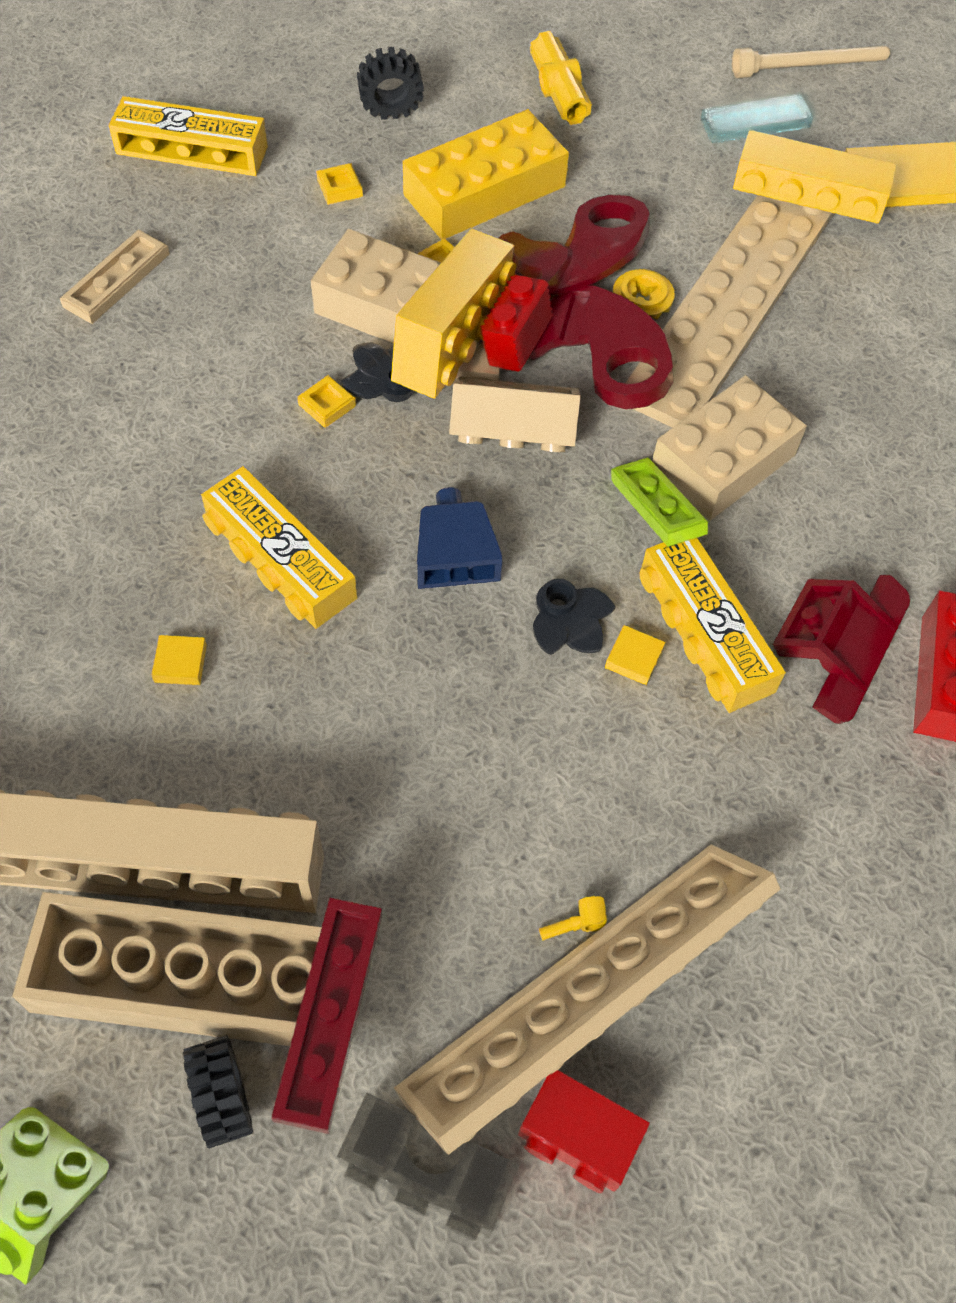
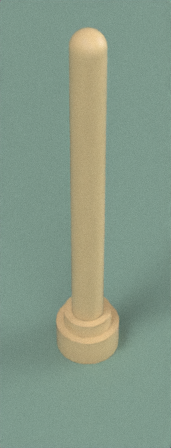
[732,46,890,78]

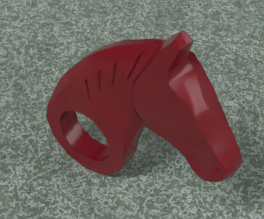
[498,194,650,295]
[528,285,674,410]

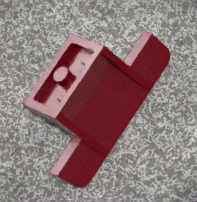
[772,575,910,724]

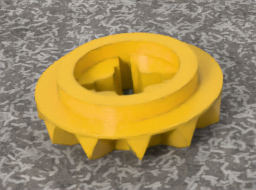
[613,269,675,320]

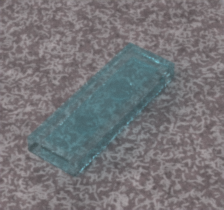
[700,94,813,143]

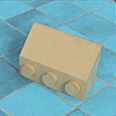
[449,377,581,452]

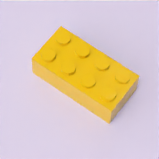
[403,109,569,240]
[391,228,516,399]

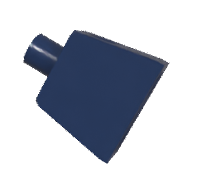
[417,487,502,589]

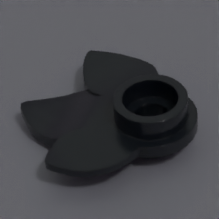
[341,342,415,402]
[533,579,616,655]

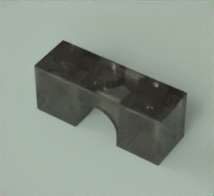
[336,1093,519,1241]

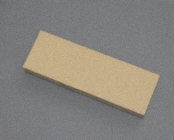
[60,229,170,324]

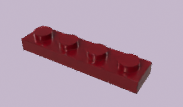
[271,897,383,1134]

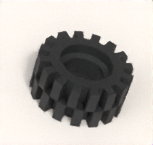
[357,47,424,120]
[183,1035,253,1149]

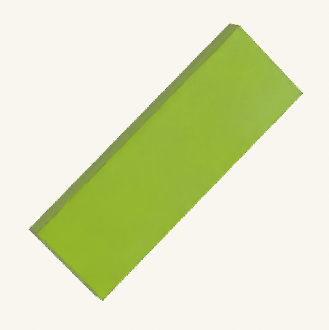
[611,457,708,547]

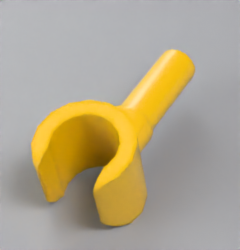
[539,896,607,941]

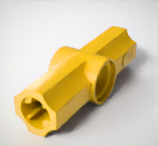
[530,31,592,125]

